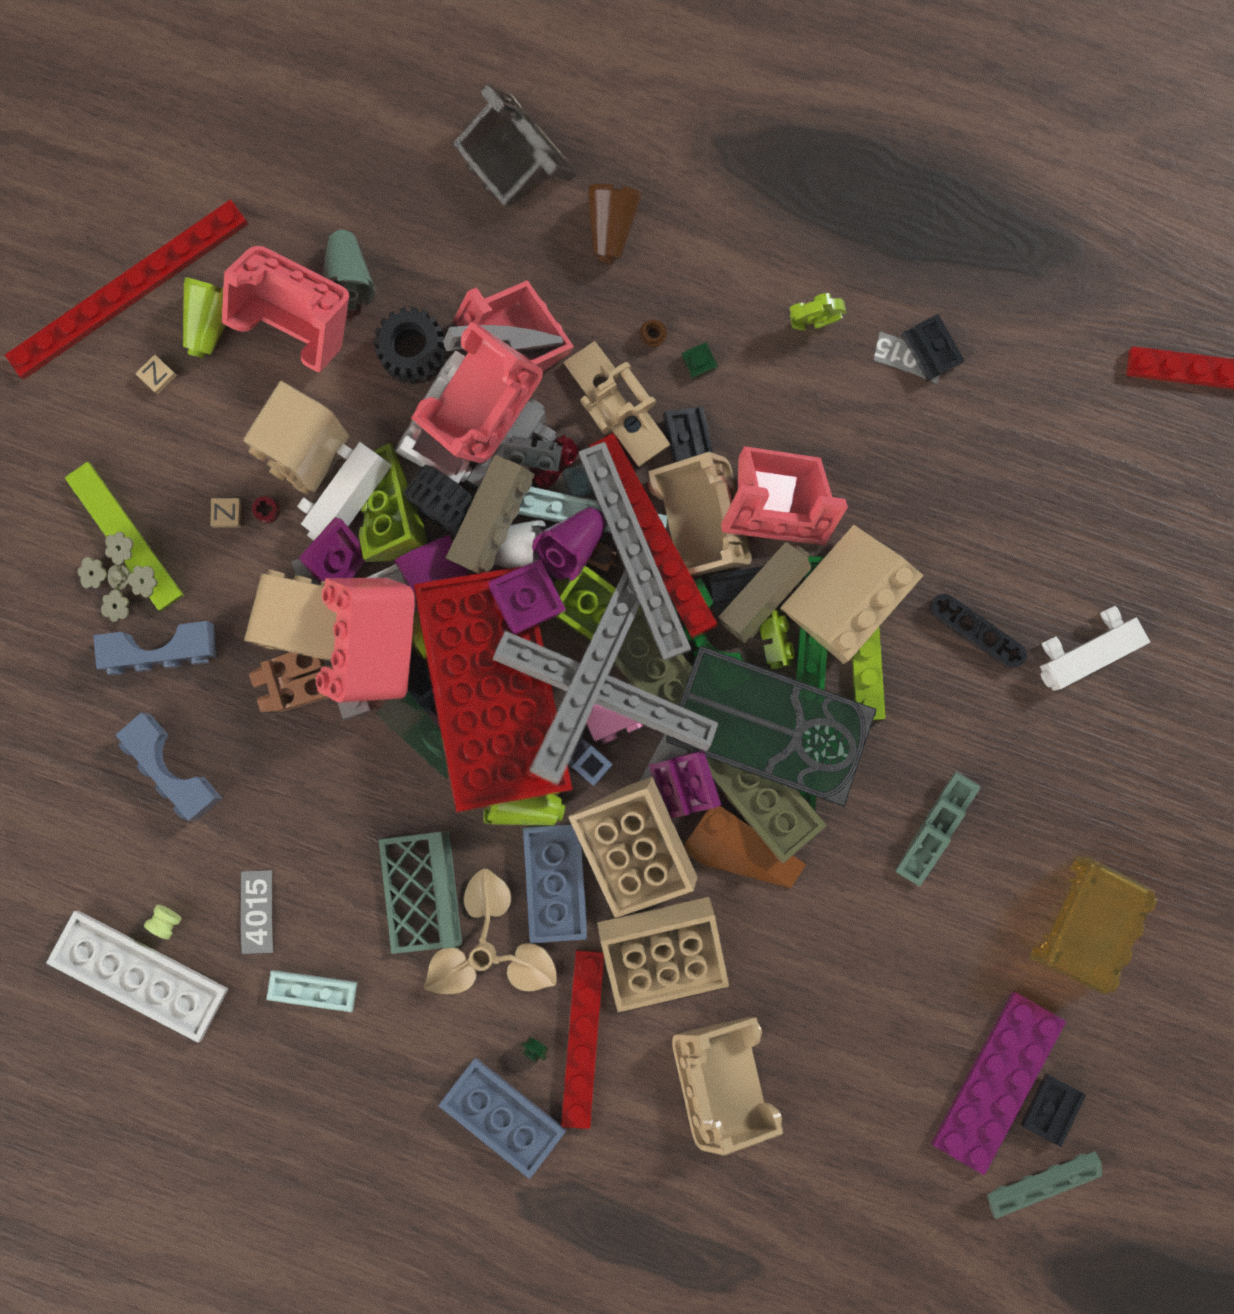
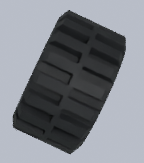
[374,307,447,384]
[404,465,474,535]

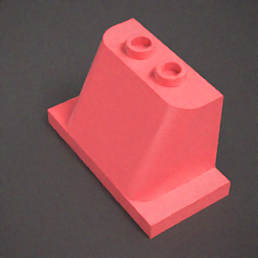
[452,280,574,371]
[721,446,848,546]

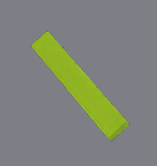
[64,462,184,612]

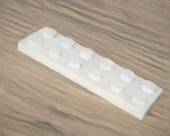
[46,910,229,1043]

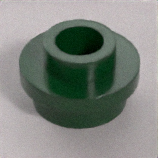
[521,1037,548,1063]

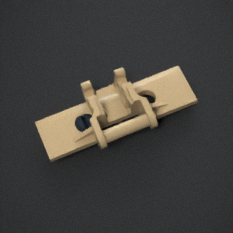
[563,341,670,467]

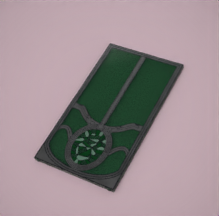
[666,645,877,807]

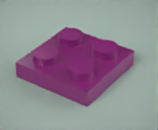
[299,517,366,584]
[488,559,566,635]

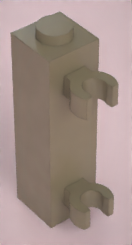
[719,542,811,643]

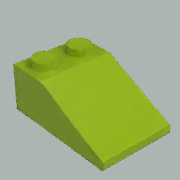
[553,566,641,641]

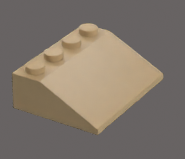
[780,525,924,664]
[568,777,697,918]
[597,897,729,1012]

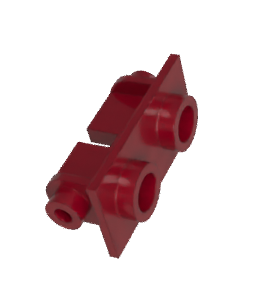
[529,435,580,490]

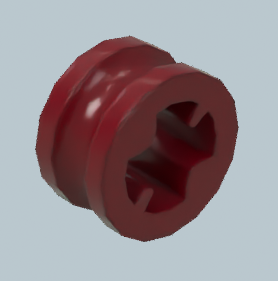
[252,496,280,523]

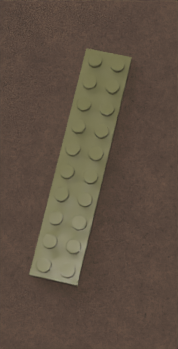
[614,608,827,863]

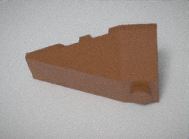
[683,806,806,888]

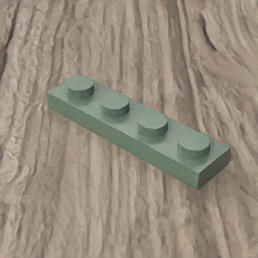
[988,1152,1102,1219]

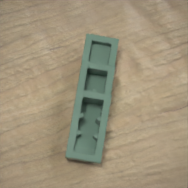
[895,770,981,886]

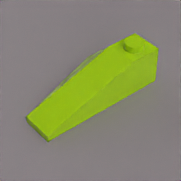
[359,443,428,562]

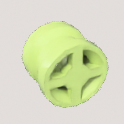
[144,905,182,940]

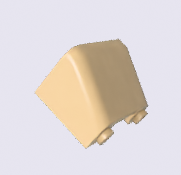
[648,452,752,577]
[672,1017,783,1155]

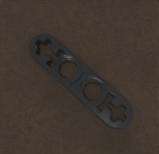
[929,594,1027,668]

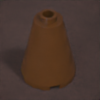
[587,184,642,264]

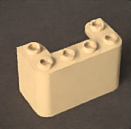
[243,381,349,495]
[244,570,337,661]

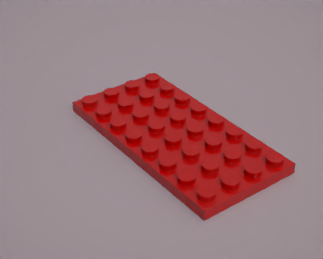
[413,567,572,813]

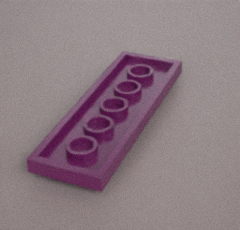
[931,991,1066,1175]

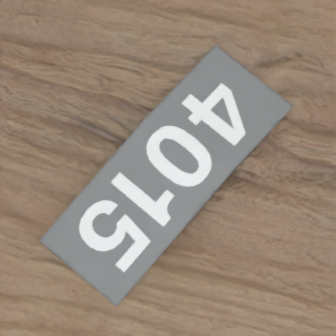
[874,332,940,384]
[241,870,273,954]

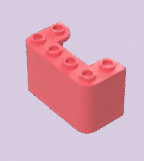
[222,246,349,373]
[316,578,415,702]

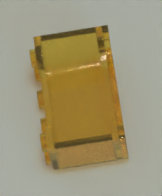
[1028,856,1157,995]

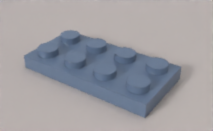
[523,824,587,943]
[438,1057,566,1179]

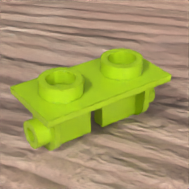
[759,610,795,670]

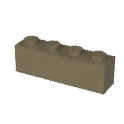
[446,455,535,574]

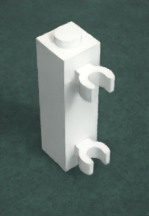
[297,442,392,540]
[1040,606,1150,691]

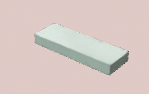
[266,970,357,1012]

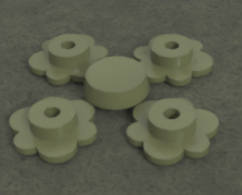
[77,532,158,622]

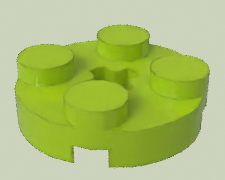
[789,293,847,330]

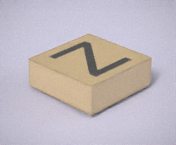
[135,355,177,395]
[210,498,241,528]

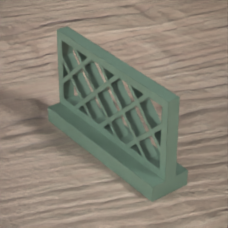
[379,831,462,954]

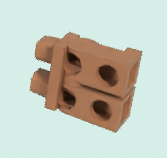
[249,652,330,713]

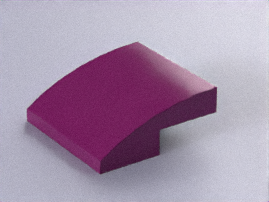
[394,535,469,605]
[648,750,721,818]

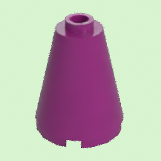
[532,507,606,581]

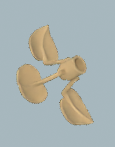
[424,868,557,994]

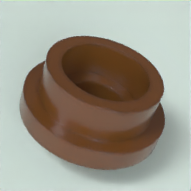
[640,320,667,347]

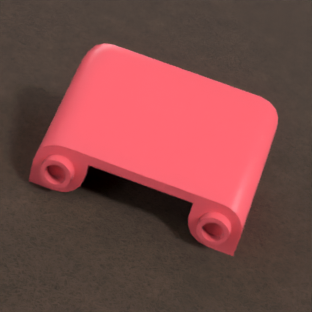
[411,322,543,463]

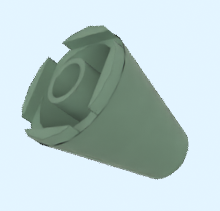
[322,230,375,311]

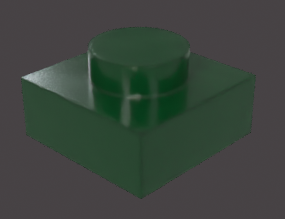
[681,342,718,380]

